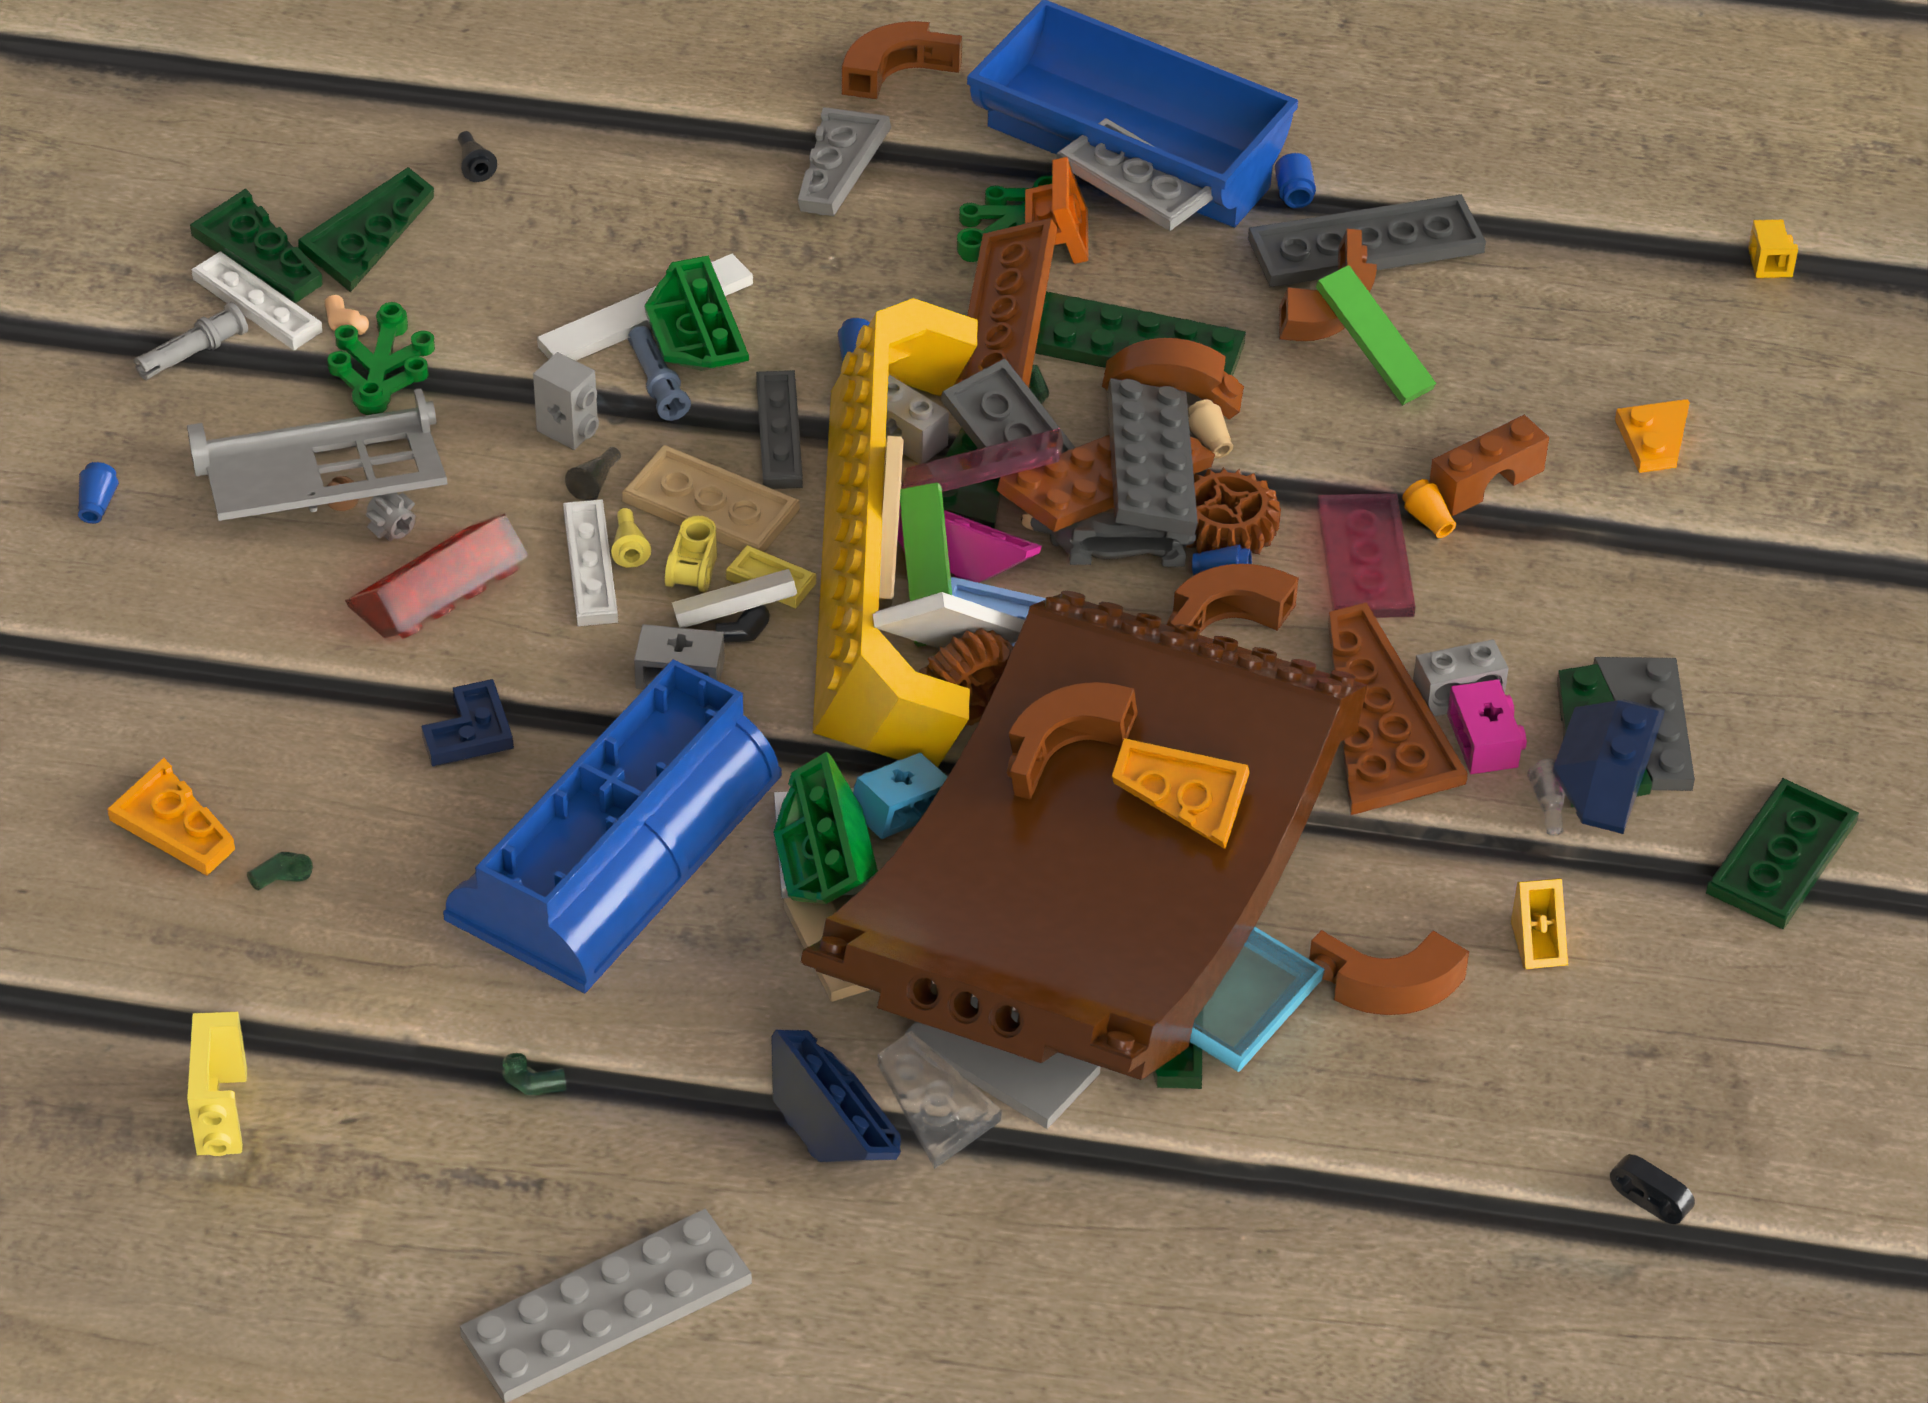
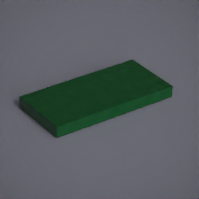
[1706,778,1859,930]

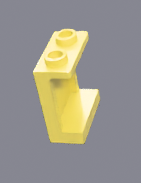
[187,1012,247,1156]

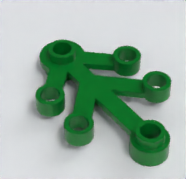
[957,176,1052,262]
[327,302,435,415]

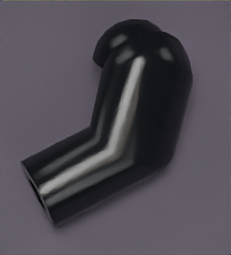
[716,605,770,643]

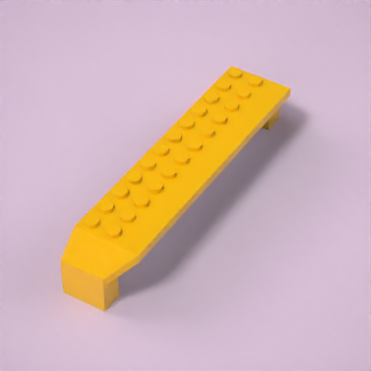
[812,298,978,768]

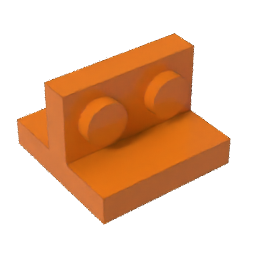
[1025,157,1088,264]

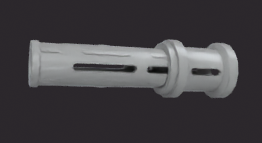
[134,302,248,380]

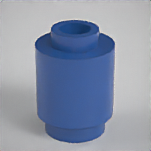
[1275,153,1316,208]

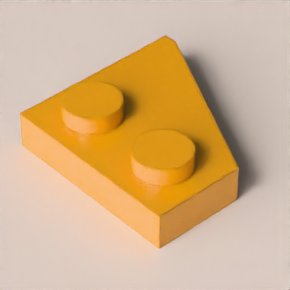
[1615,399,1690,473]

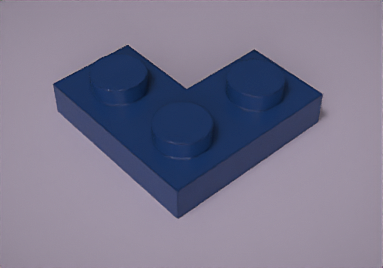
[421,679,514,767]

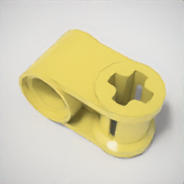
[665,516,717,593]

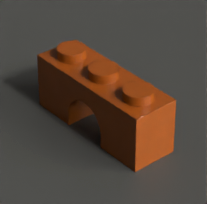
[1429,414,1549,517]

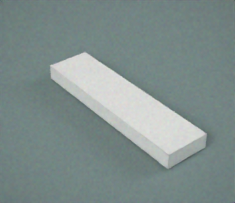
[191,251,323,350]
[563,499,618,626]

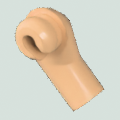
[325,295,369,335]

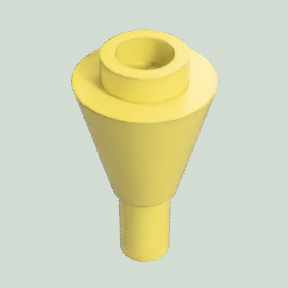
[611,508,651,568]

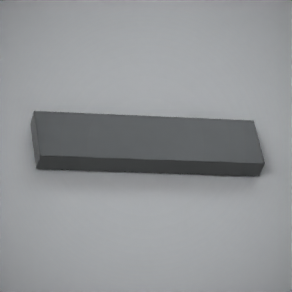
[756,370,803,489]

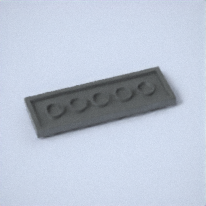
[1248,194,1486,287]
[1107,378,1198,536]

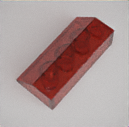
[345,513,528,639]

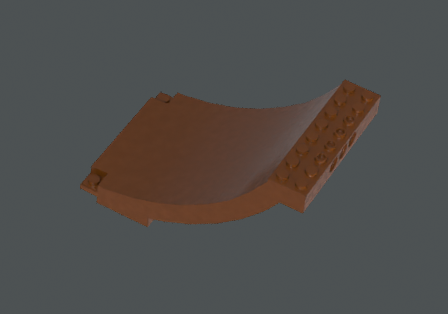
[801,590,1368,1080]

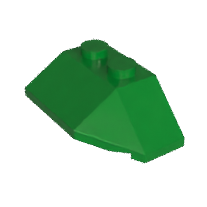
[644,255,749,371]
[773,752,878,904]

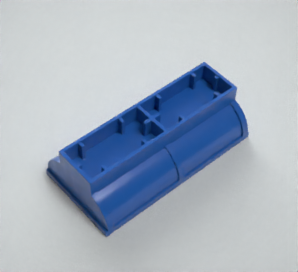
[967,0,1298,228]
[443,659,782,994]

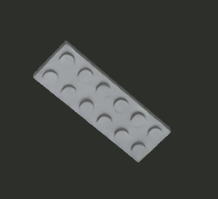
[460,1208,752,1403]

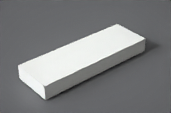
[672,569,797,628]

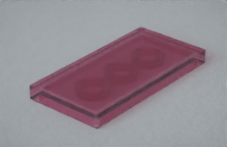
[901,428,1063,492]
[1317,494,1416,618]

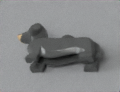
[1021,512,1197,567]

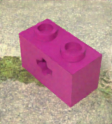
[1447,679,1527,775]

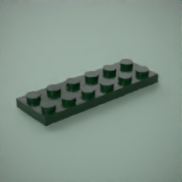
[1035,291,1246,376]

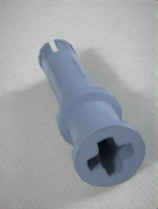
[628,326,691,421]

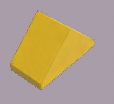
[1511,878,1568,969]

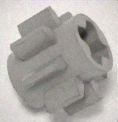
[366,492,416,541]

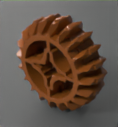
[1186,467,1281,555]
[919,628,1013,726]

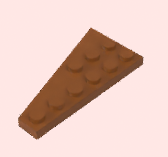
[1328,602,1468,815]

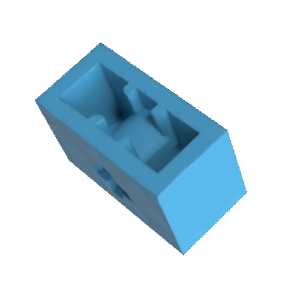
[853,753,947,839]

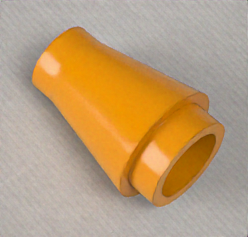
[1402,479,1456,538]

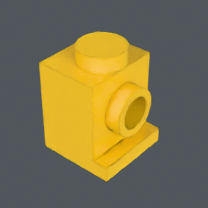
[1748,219,1798,278]

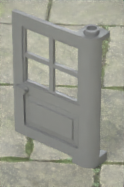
[187,389,447,521]

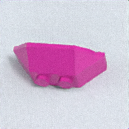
[897,505,1042,583]

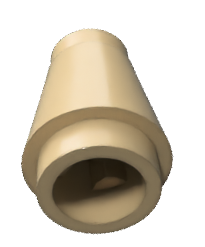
[1188,399,1233,458]

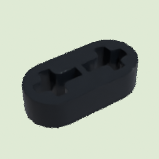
[1610,1154,1695,1224]

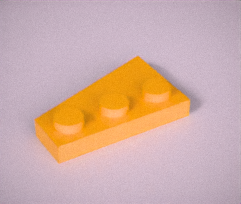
[1112,738,1250,849]
[107,758,235,876]

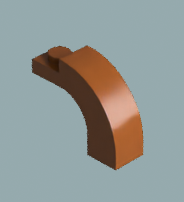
[842,21,962,99]
[1279,228,1377,341]
[1102,338,1244,420]
[1166,564,1299,635]
[1007,682,1138,800]
[1309,930,1470,1015]

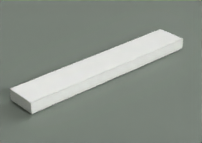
[537,253,753,361]

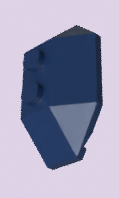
[1553,699,1665,834]
[771,1030,901,1162]

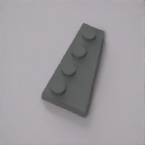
[1593,657,1695,791]

